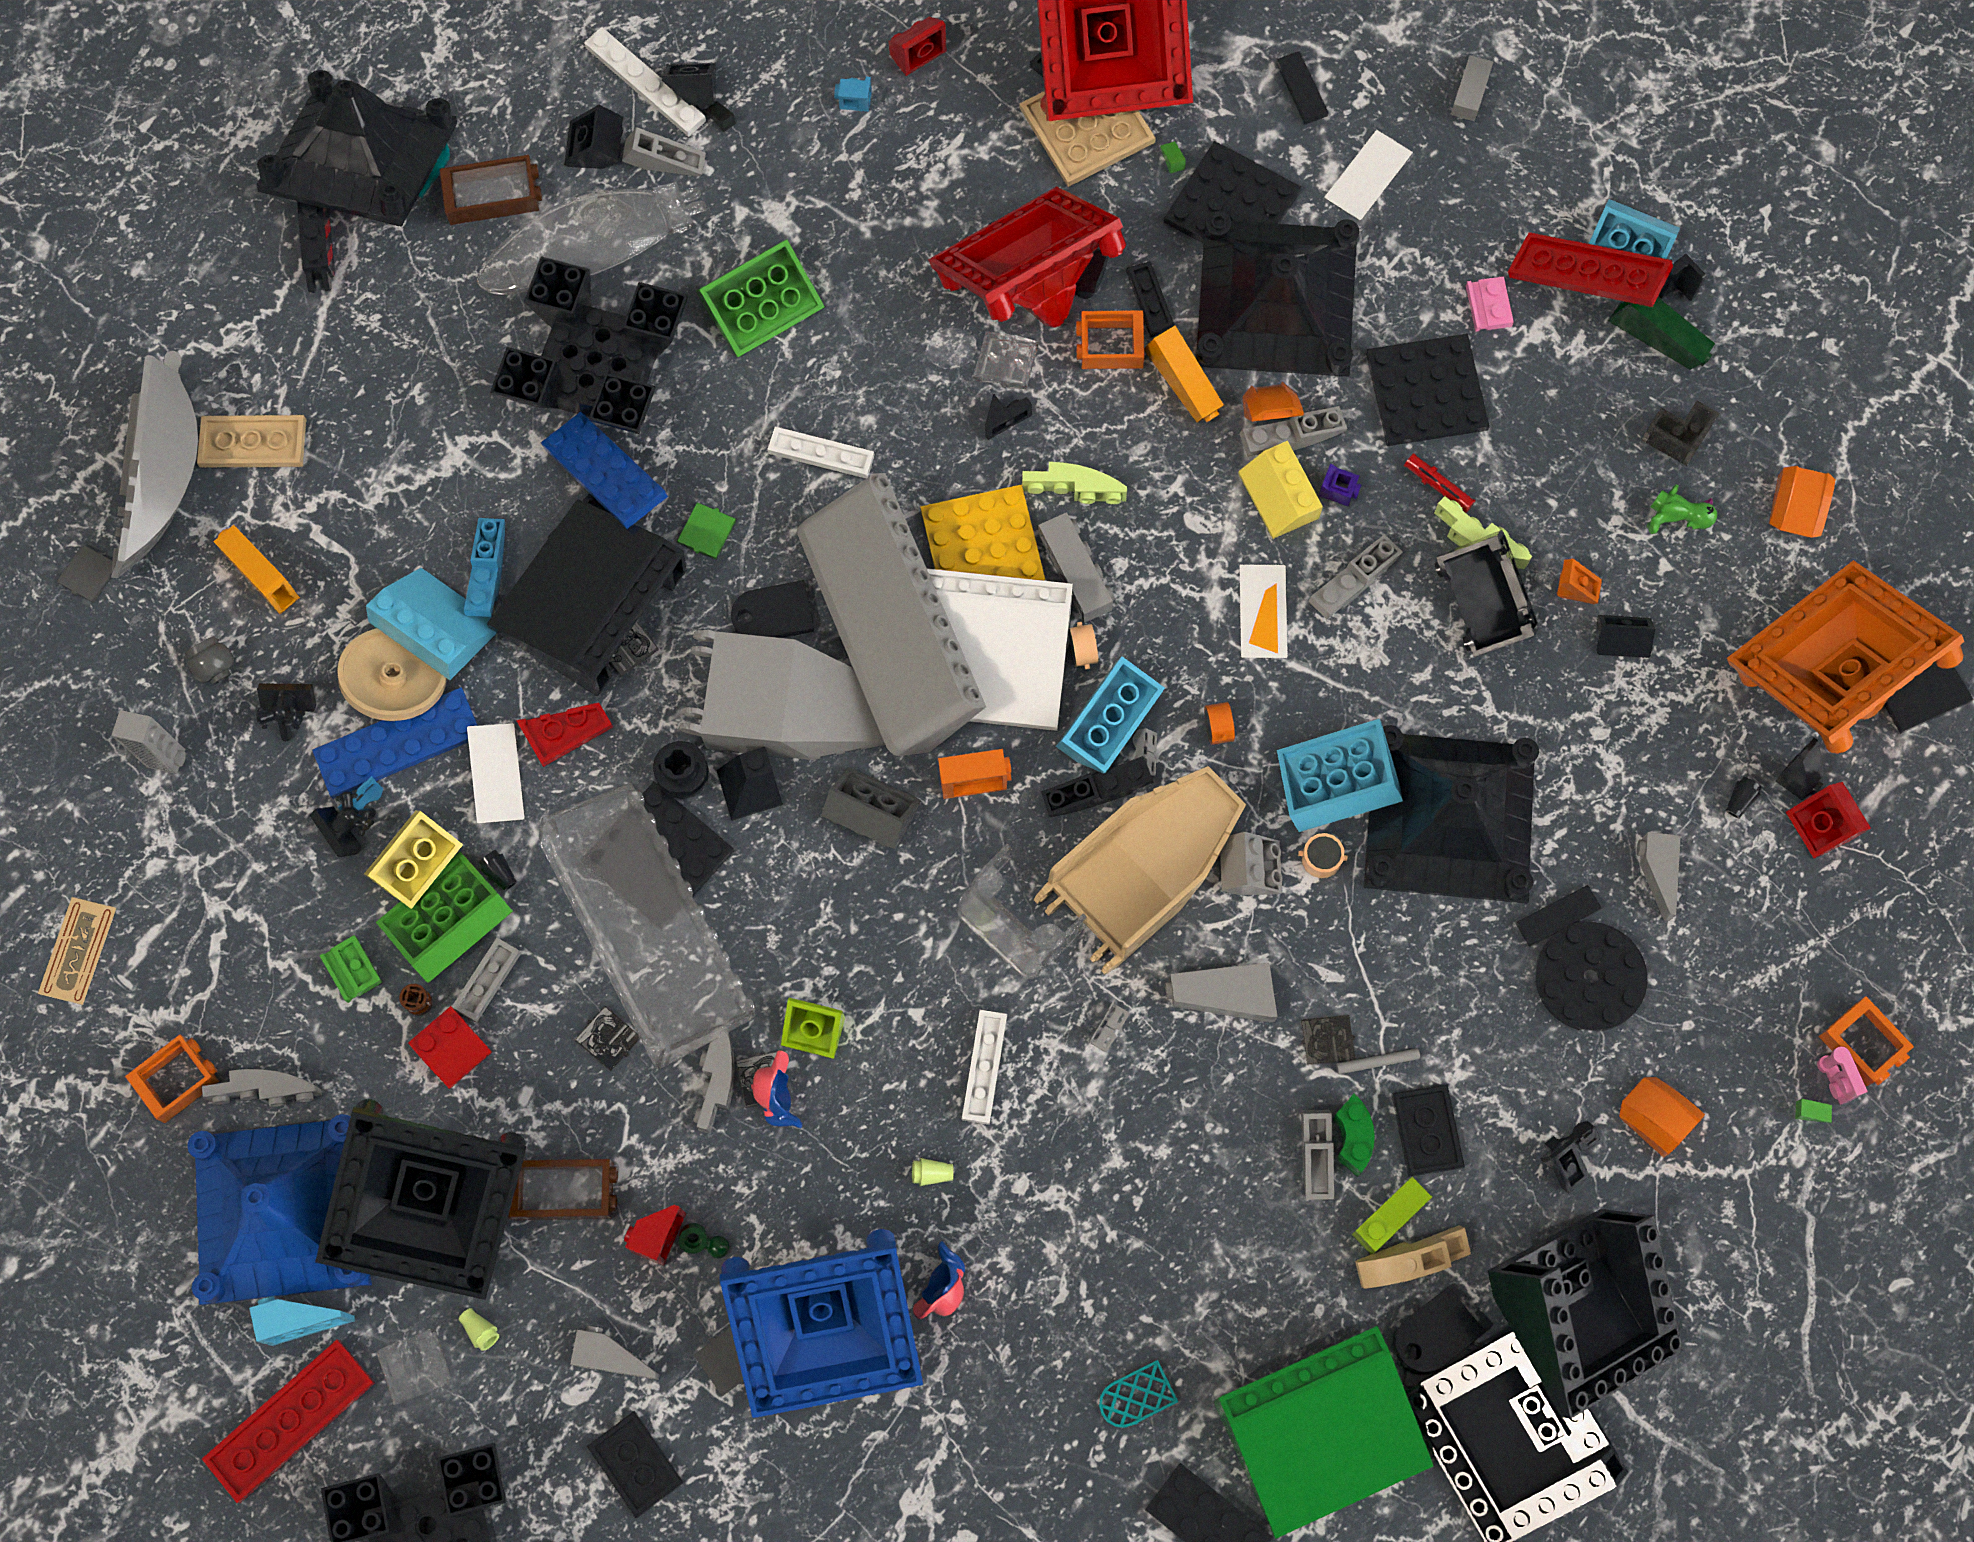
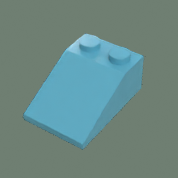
[249,1297,355,1346]

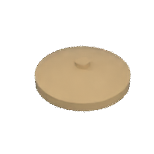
[338,628,447,721]

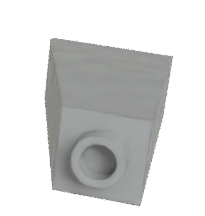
[1165,963,1277,1023]

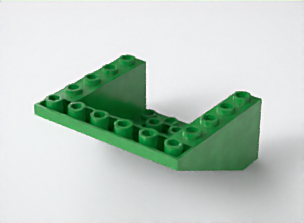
[1213,1326,1434,1539]

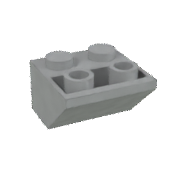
[1220,832,1282,895]

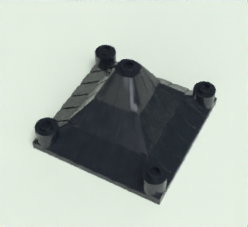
[256,70,457,227]
[1196,211,1360,377]
[1364,725,1539,904]
[315,1099,527,1300]

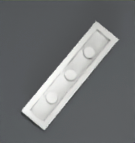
[768,427,875,478]
[962,1010,1007,1125]

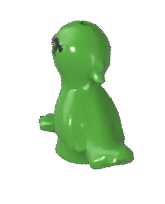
[1647,484,1718,534]

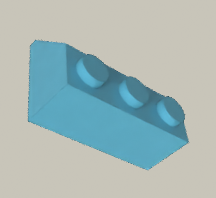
[1589,199,1680,259]

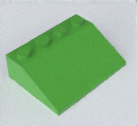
[696,239,825,358]
[376,852,513,983]

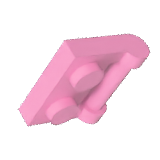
[1817,1047,1868,1105]

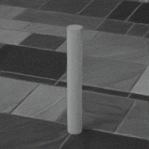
[1336,1048,1420,1074]

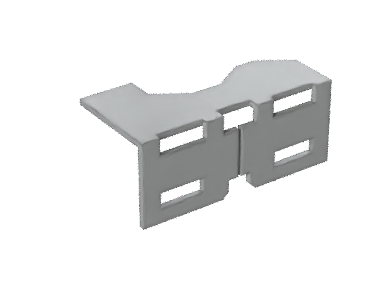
[1133,728,1157,777]
[1090,999,1130,1053]

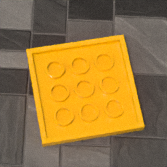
[920,484,1045,581]

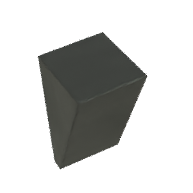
[705,101,736,132]

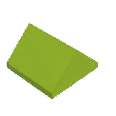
[781,998,845,1059]

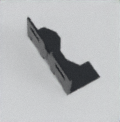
[1544,1121,1600,1152]

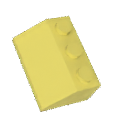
[1238,441,1323,539]
[364,810,463,909]

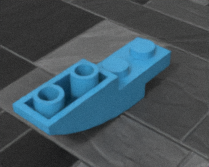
[464,518,505,617]

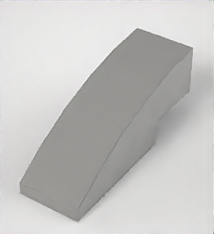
[1451,55,1493,122]
[1301,1110,1334,1200]

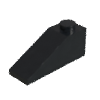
[1776,738,1825,800]

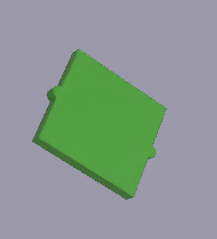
[677,502,736,559]

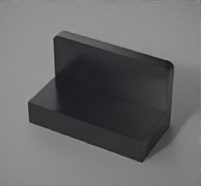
[1658,254,1707,301]
[1596,615,1655,658]

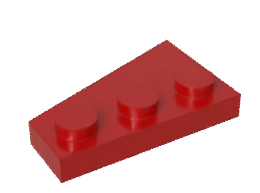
[516,703,613,767]

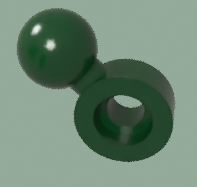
[679,1223,729,1259]

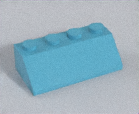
[1056,657,1165,774]

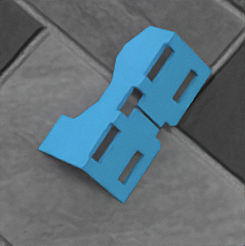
[337,776,383,811]

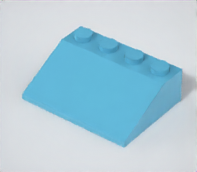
[366,568,497,680]
[1277,718,1403,832]

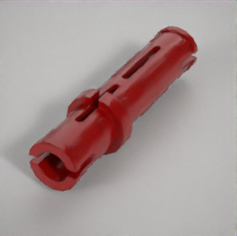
[1404,453,1476,513]

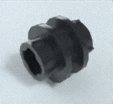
[653,741,709,799]

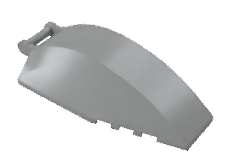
[111,351,198,578]

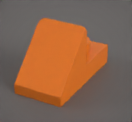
[1557,559,1602,604]

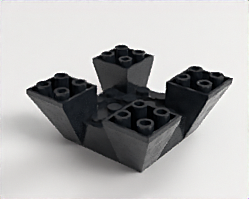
[490,256,688,434]
[321,1443,507,1542]

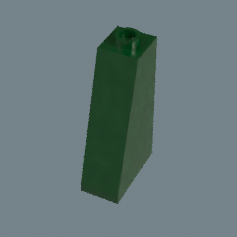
[1608,297,1715,370]

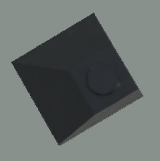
[662,63,716,109]
[716,747,783,821]

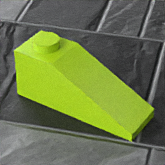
[1352,1177,1432,1254]

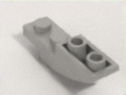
[1240,406,1348,457]
[1308,534,1403,619]
[694,1017,735,1134]
[202,1069,322,1107]

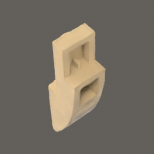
[1355,1225,1471,1289]

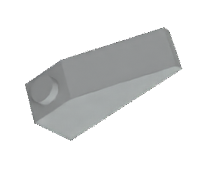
[622,127,706,177]
[1637,832,1681,921]
[570,1326,660,1380]

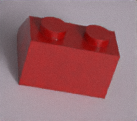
[888,16,947,76]
[1786,782,1871,859]
[408,1006,492,1089]
[624,1205,687,1266]

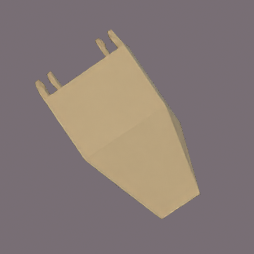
[1034,766,1246,974]

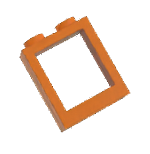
[1076,310,1144,369]
[938,749,1012,799]
[1818,996,1914,1087]
[125,1035,220,1123]

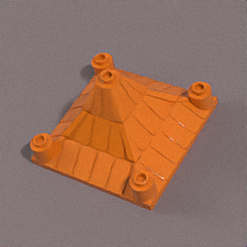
[1727,560,1964,754]

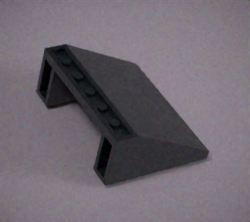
[487,499,687,697]
[1487,1209,1683,1419]
[1405,1330,1628,1542]

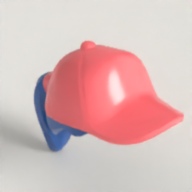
[751,1050,802,1128]
[913,1241,965,1319]

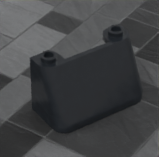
[1434,530,1539,657]

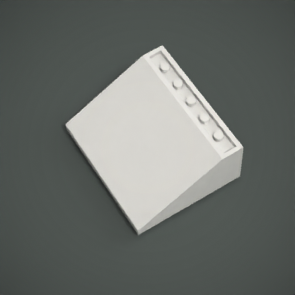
[927,569,1073,731]

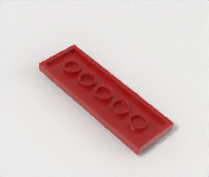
[1508,232,1673,307]
[202,1339,375,1503]

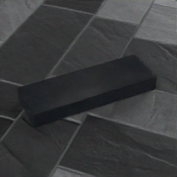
[1276,51,1328,124]
[1126,261,1175,337]
[1516,885,1602,947]

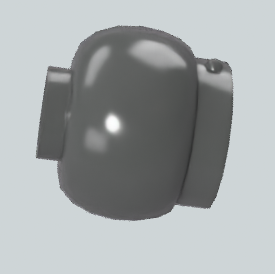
[185,636,234,685]

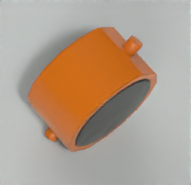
[1204,702,1235,745]

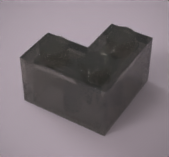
[1642,401,1720,466]

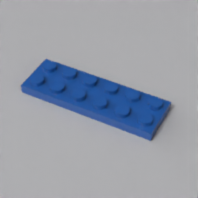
[541,411,668,529]
[312,687,478,799]

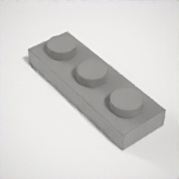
[452,938,521,1023]

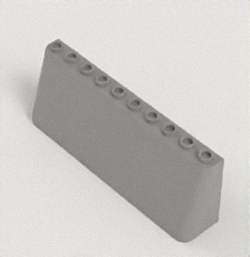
[797,473,986,756]

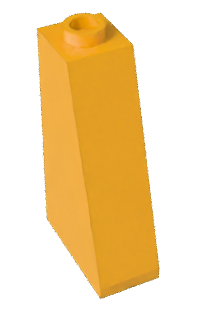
[1144,326,1224,423]
[213,525,300,614]

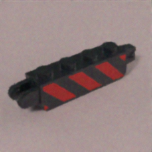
[297,201,335,293]

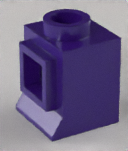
[1319,464,1362,506]

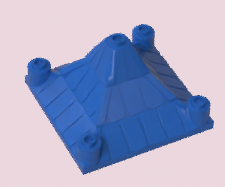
[187,1114,372,1305]
[719,1229,923,1418]

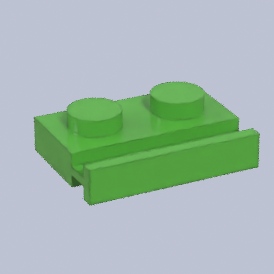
[319,935,383,1003]

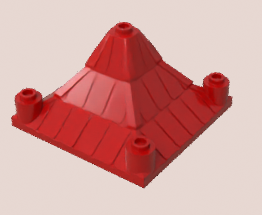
[1037,0,1193,121]
[928,186,1126,328]

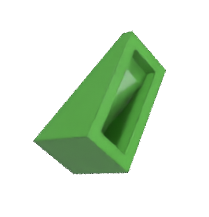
[1160,141,1186,174]
[1795,1099,1832,1123]

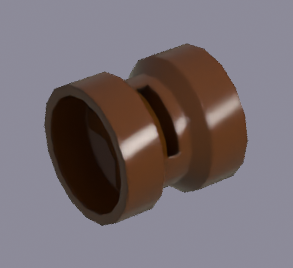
[399,984,433,1016]

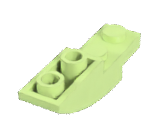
[1022,462,1127,504]
[1434,496,1532,569]

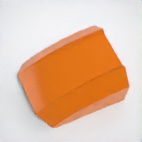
[1243,382,1304,422]
[1769,466,1836,538]
[1619,1077,1705,1158]

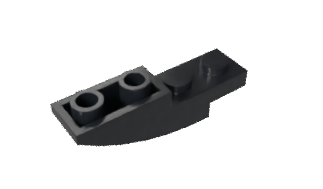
[1041,756,1154,817]

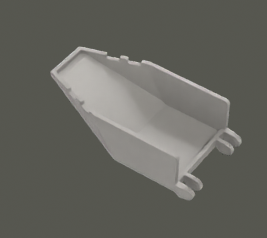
[679,630,885,760]

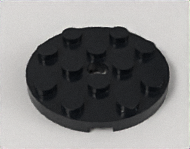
[1535,922,1648,1032]

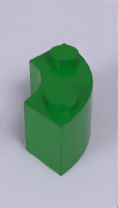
[1332,1093,1375,1177]

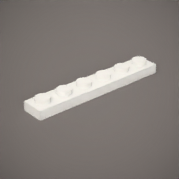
[584,27,706,137]

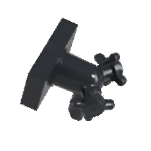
[256,683,316,742]
[309,791,376,858]

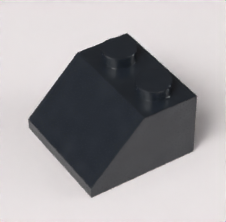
[564,105,623,169]

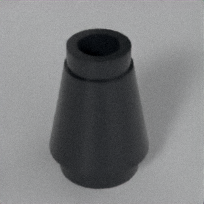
[1725,777,1762,819]
[479,850,517,891]

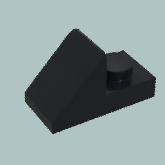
[985,394,1032,440]
[1540,1139,1590,1194]

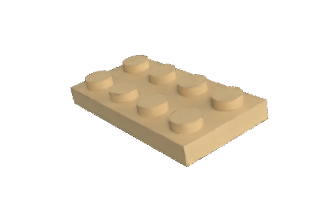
[197,415,306,468]

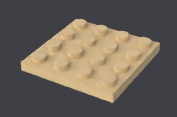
[1020,91,1155,187]

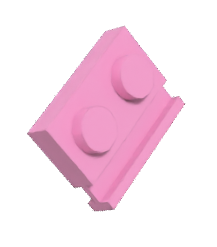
[1466,277,1514,332]

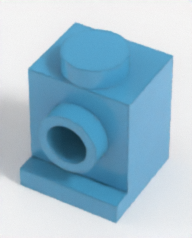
[834,76,872,112]

